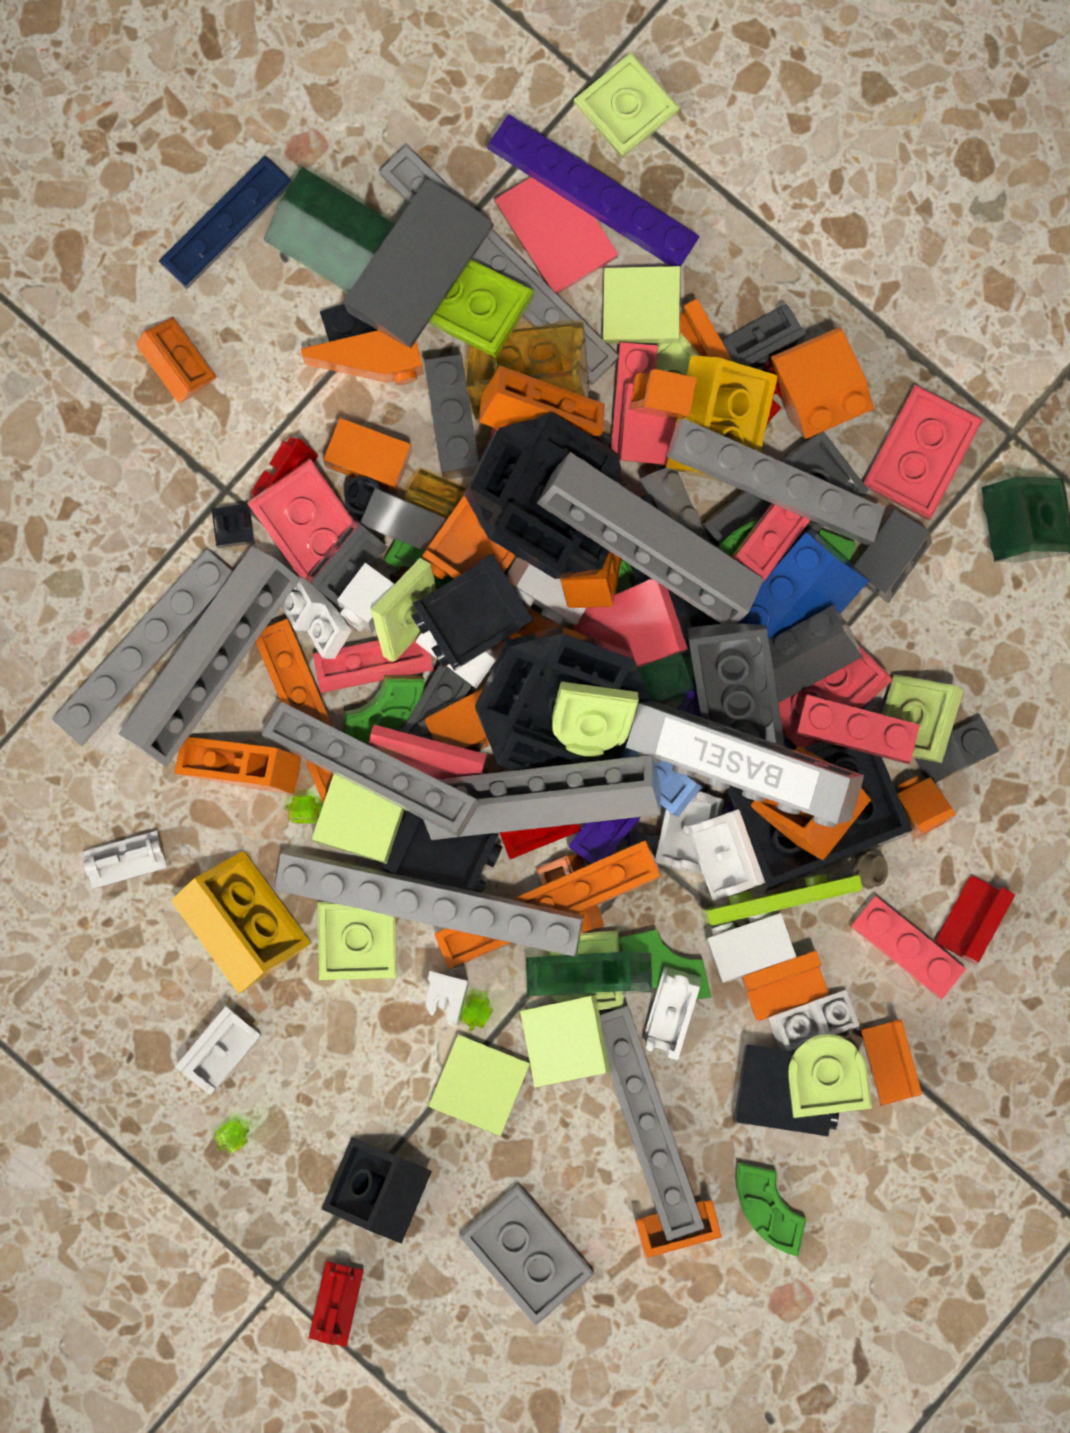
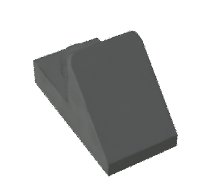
[915,717,999,784]

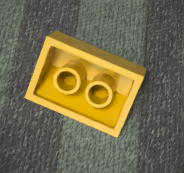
[666,355,778,482]
[171,851,311,994]

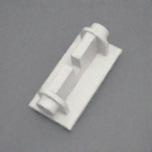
[82,831,167,889]

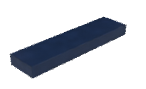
[159,156,293,290]

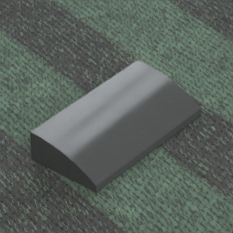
[343,179,494,349]
[701,432,869,563]
[688,624,785,747]

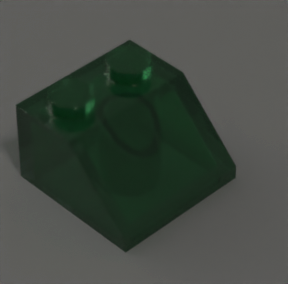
[981,476,1070,562]

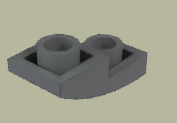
[360,488,448,551]

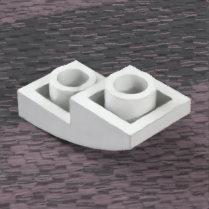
[281,577,352,659]
[768,990,860,1051]

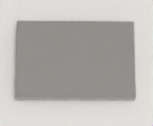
[459,1185,594,1326]

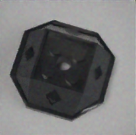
[464,412,625,579]
[475,627,650,771]

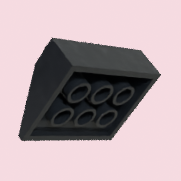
[726,741,912,892]

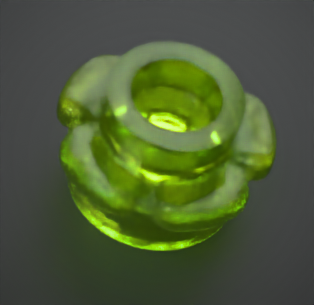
[284,796,322,824]
[460,994,493,1031]
[212,1119,250,1154]

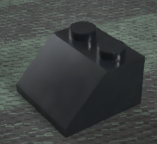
[321,1137,432,1244]

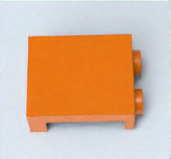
[421,495,515,580]

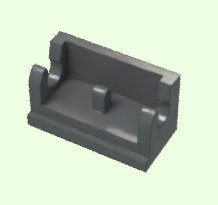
[721,304,806,369]
[854,509,932,603]
[305,520,388,606]

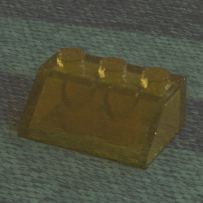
[466,322,590,420]

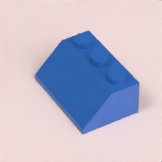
[737,530,870,640]

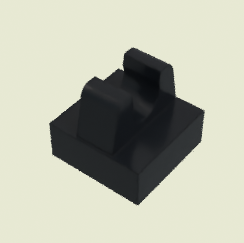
[211,504,255,549]

